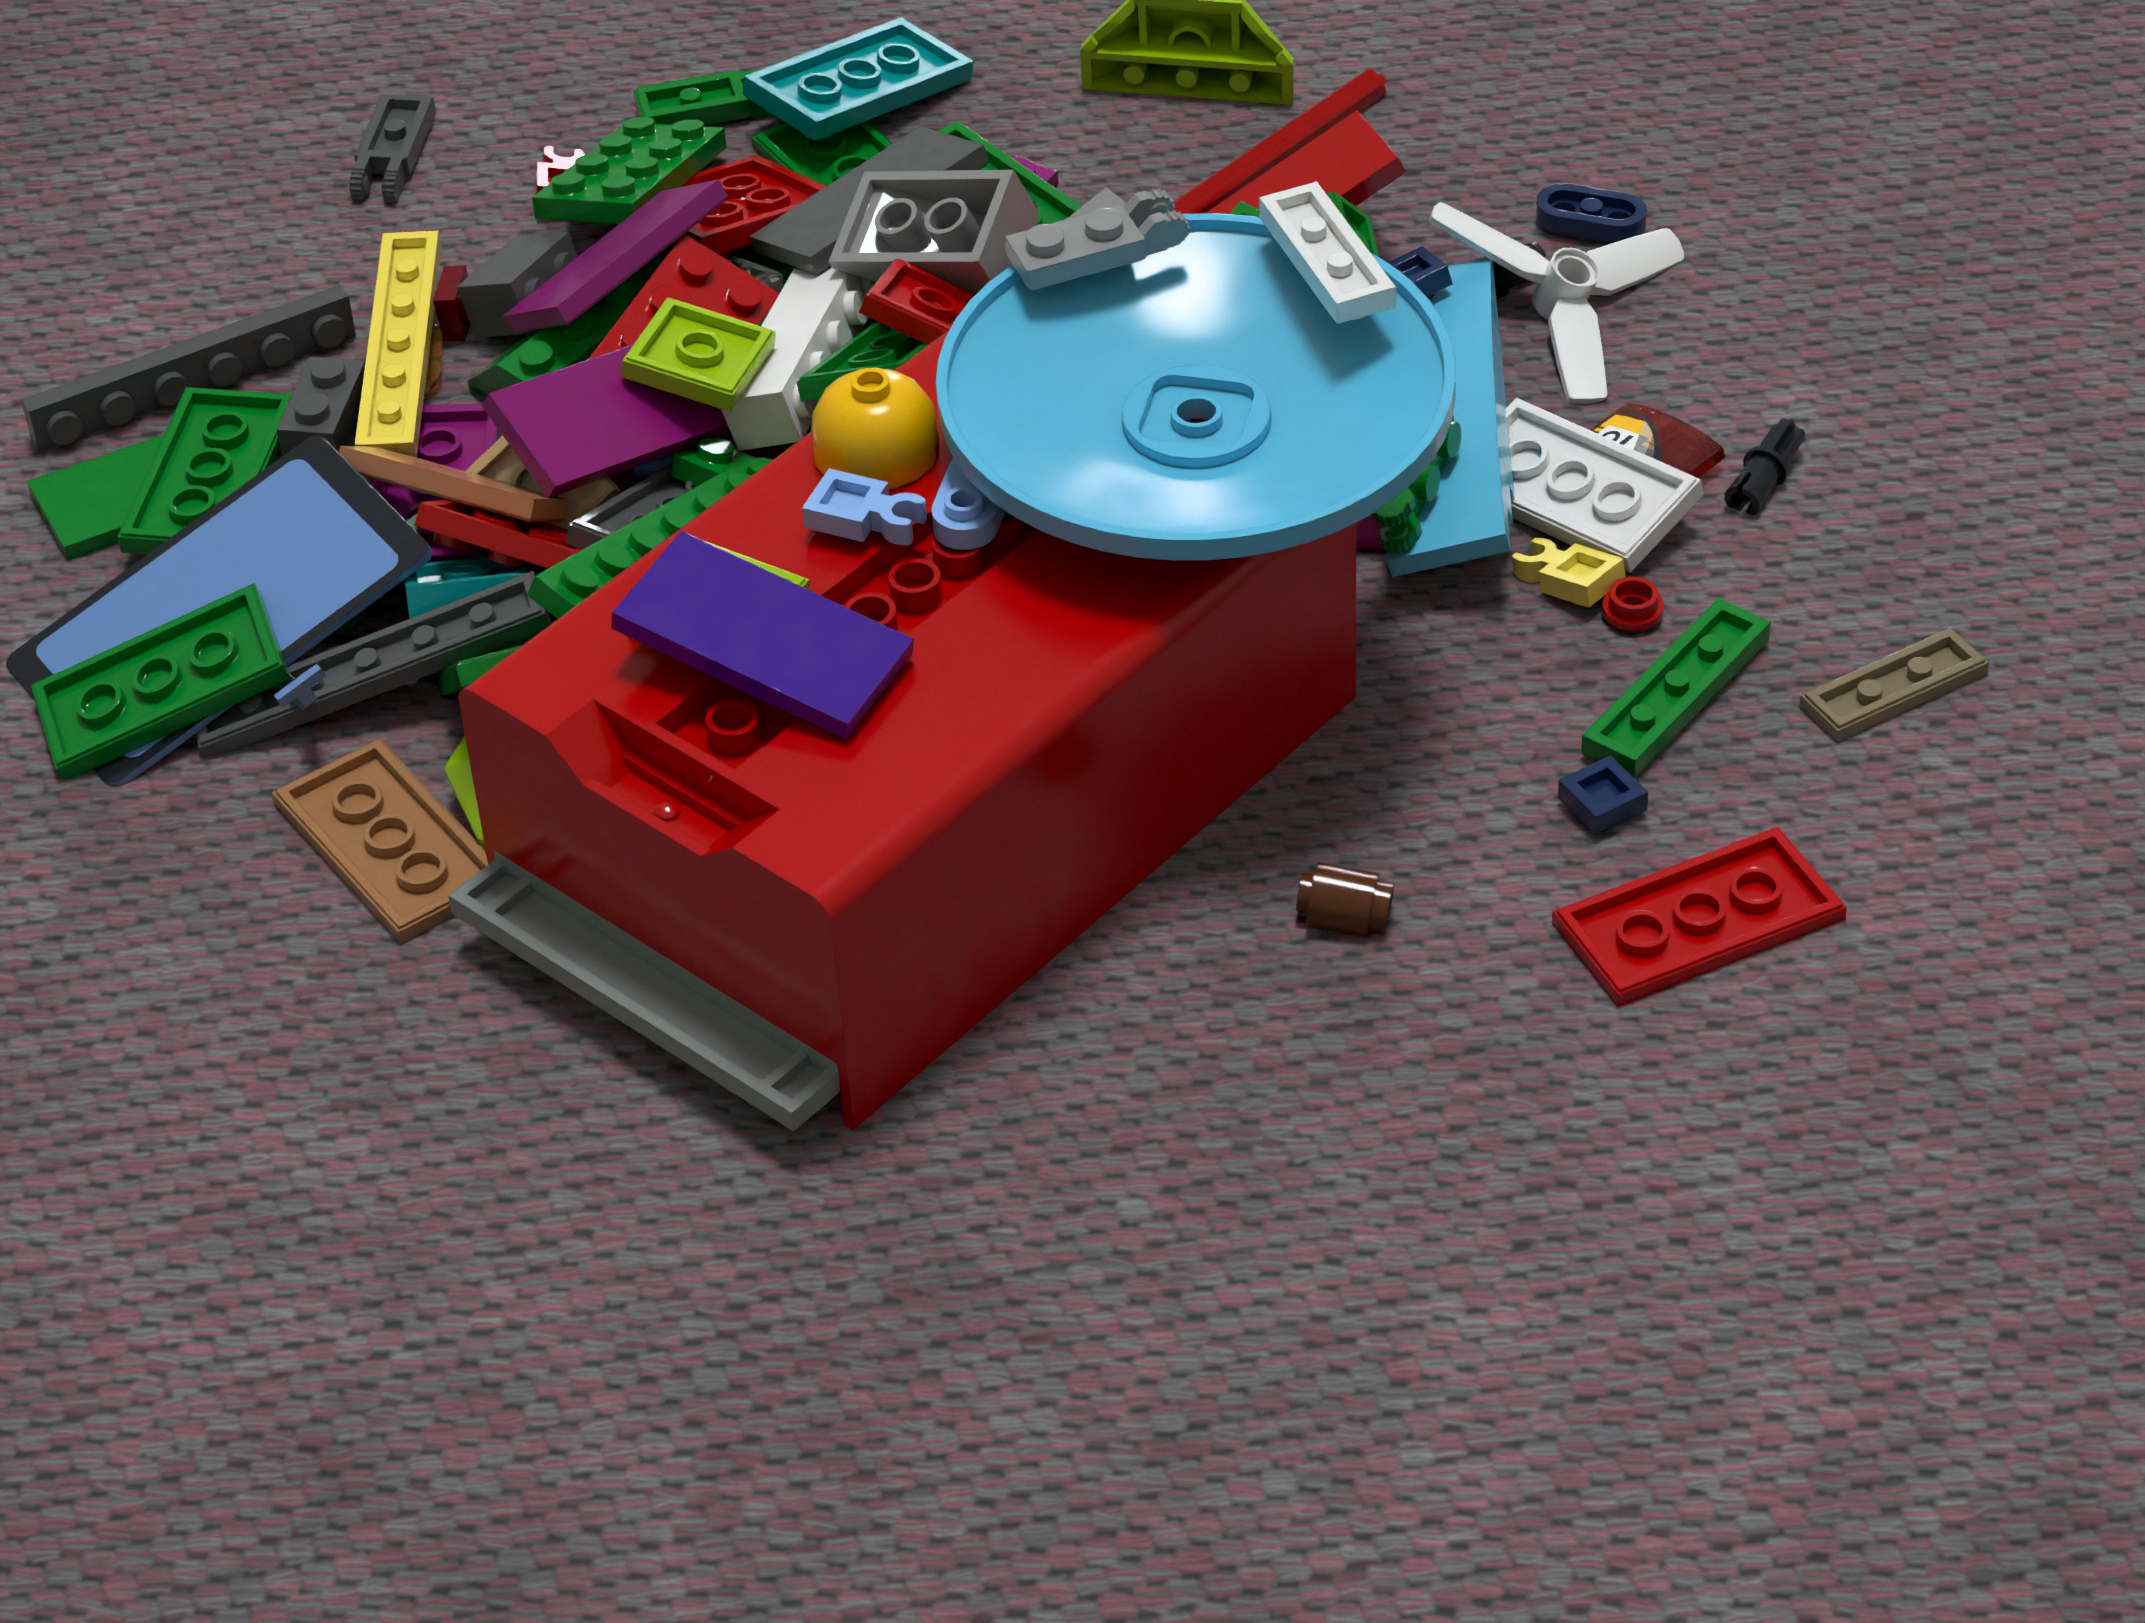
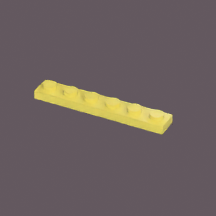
[354,230,442,458]

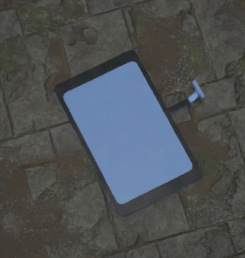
[6,436,432,785]

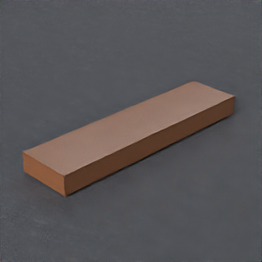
[339,446,568,522]

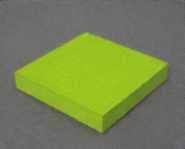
[621,297,776,412]

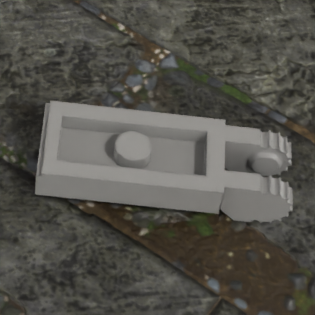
[1004,188,1191,291]

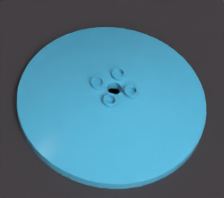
[936,213,1456,561]

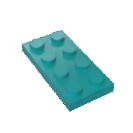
[743,17,974,141]

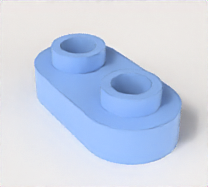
[932,458,1006,550]

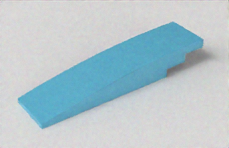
[1386,256,1515,577]

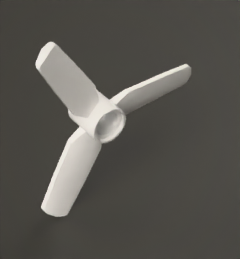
[1429,202,1684,404]

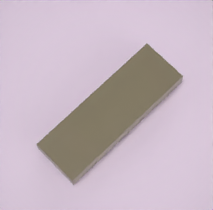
[1799,628,1989,742]

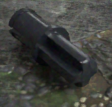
[1724,417,1805,515]

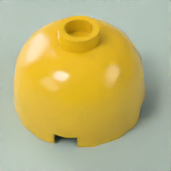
[811,368,939,489]

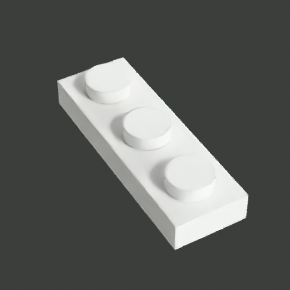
[1259,181,1396,324]

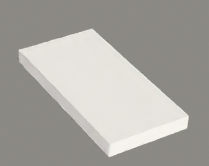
[1506,398,1704,573]

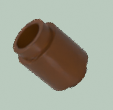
[1296,862,1394,937]

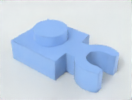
[802,468,927,545]

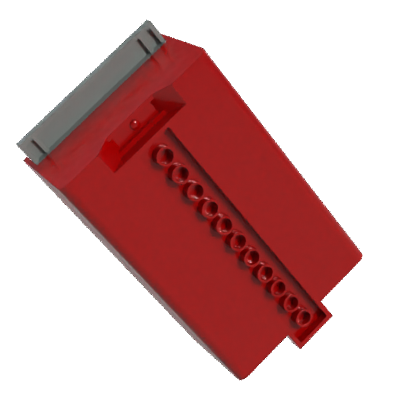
[448,329,1356,1131]

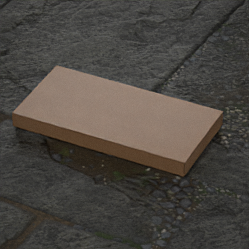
[271,739,488,944]

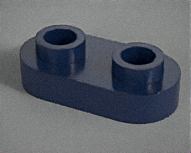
[1536,183,1647,243]

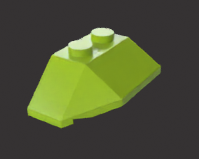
[1080,0,1294,105]

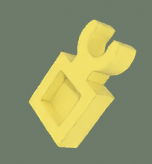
[1512,538,1626,608]

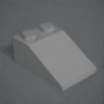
[828,170,1040,294]

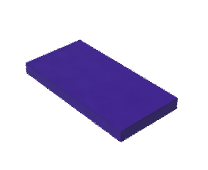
[611,531,914,740]

